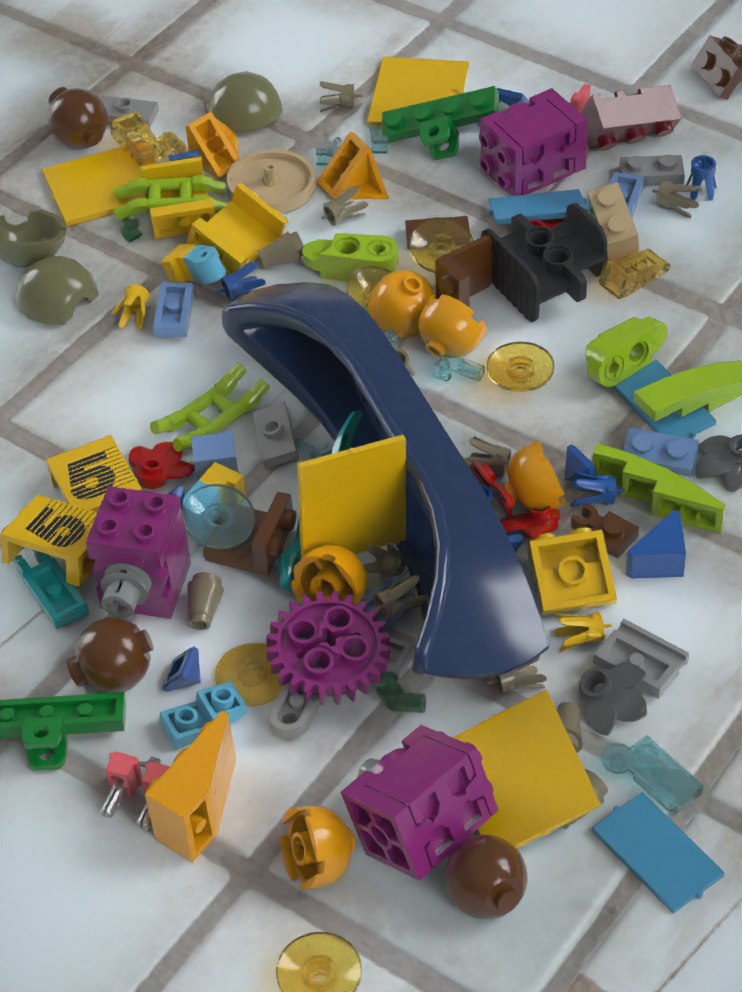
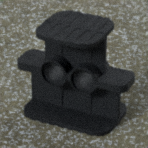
[481,203,608,322]

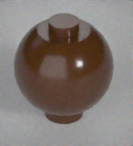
[47,87,108,149]
[66,617,154,693]
[444,835,528,920]

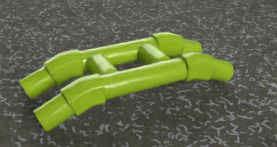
[114,175,227,220]
[150,362,270,451]

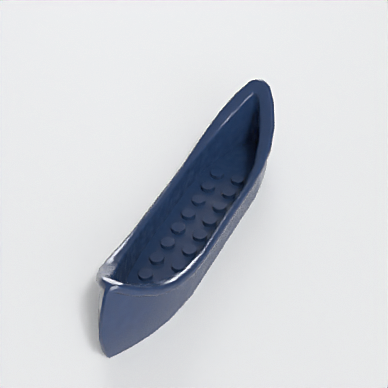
[222,282,549,679]

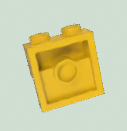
[527,528,617,616]

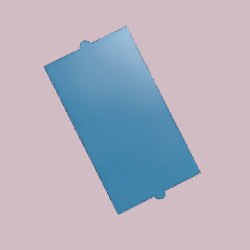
[488,189,588,225]
[612,360,716,439]
[592,792,725,914]

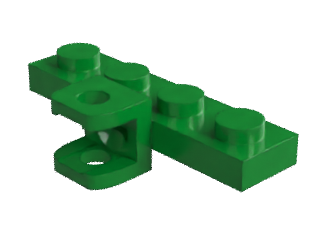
[382,86,499,160]
[0,692,127,771]

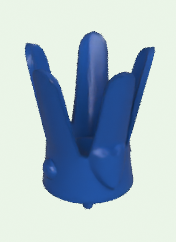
[686,155,717,200]
[217,261,266,301]
[569,470,625,507]

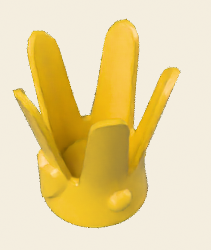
[111,284,150,330]
[554,612,612,652]

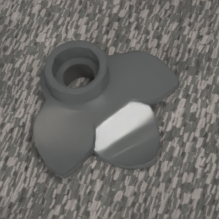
[696,434,742,492]
[579,663,648,736]

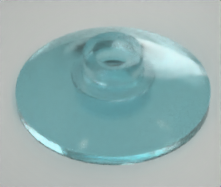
[183,484,255,549]

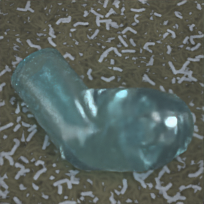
[433,358,485,382]

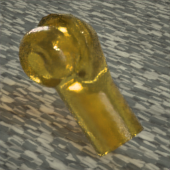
[157,131,187,155]

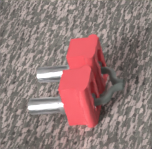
[100,751,170,829]

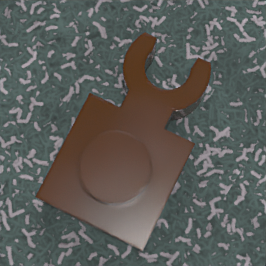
[571,504,639,559]

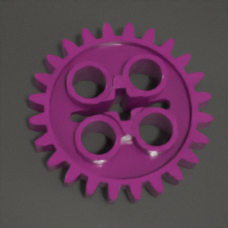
[266,591,391,705]

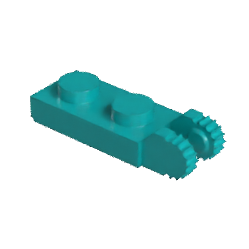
[13,550,89,630]

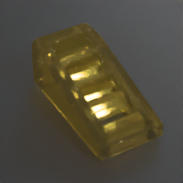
[110,111,166,166]
[599,248,671,299]

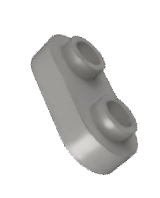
[269,683,320,740]

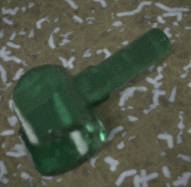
[120,217,143,243]

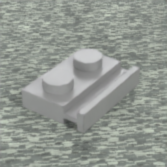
[593,618,689,699]

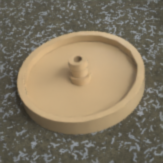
[227,150,316,214]

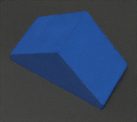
[626,510,686,579]

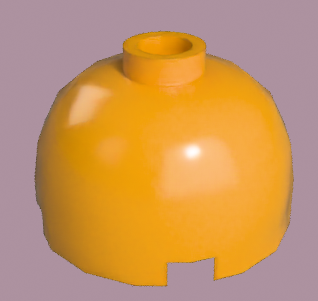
[368,270,436,337]
[418,294,487,358]
[503,440,568,511]
[291,545,367,606]
[280,805,355,890]

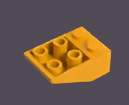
[145,710,236,863]

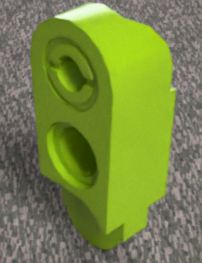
[302,233,399,284]
[585,316,668,387]

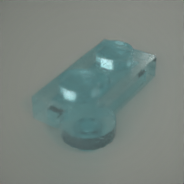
[602,735,703,816]

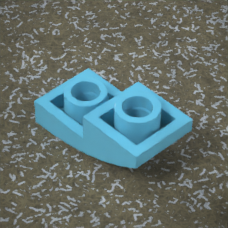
[159,681,248,749]

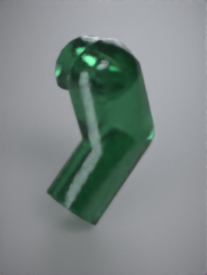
[376,671,426,713]

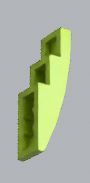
[633,360,742,422]
[592,443,726,534]

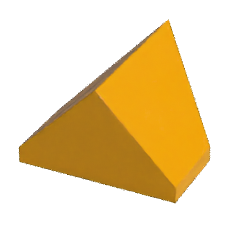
[185,112,239,179]
[316,131,389,199]

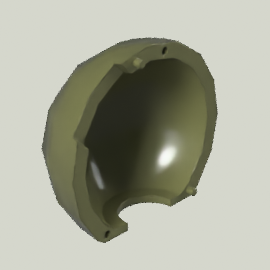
[208,71,283,131]
[0,210,67,268]
[15,256,99,325]

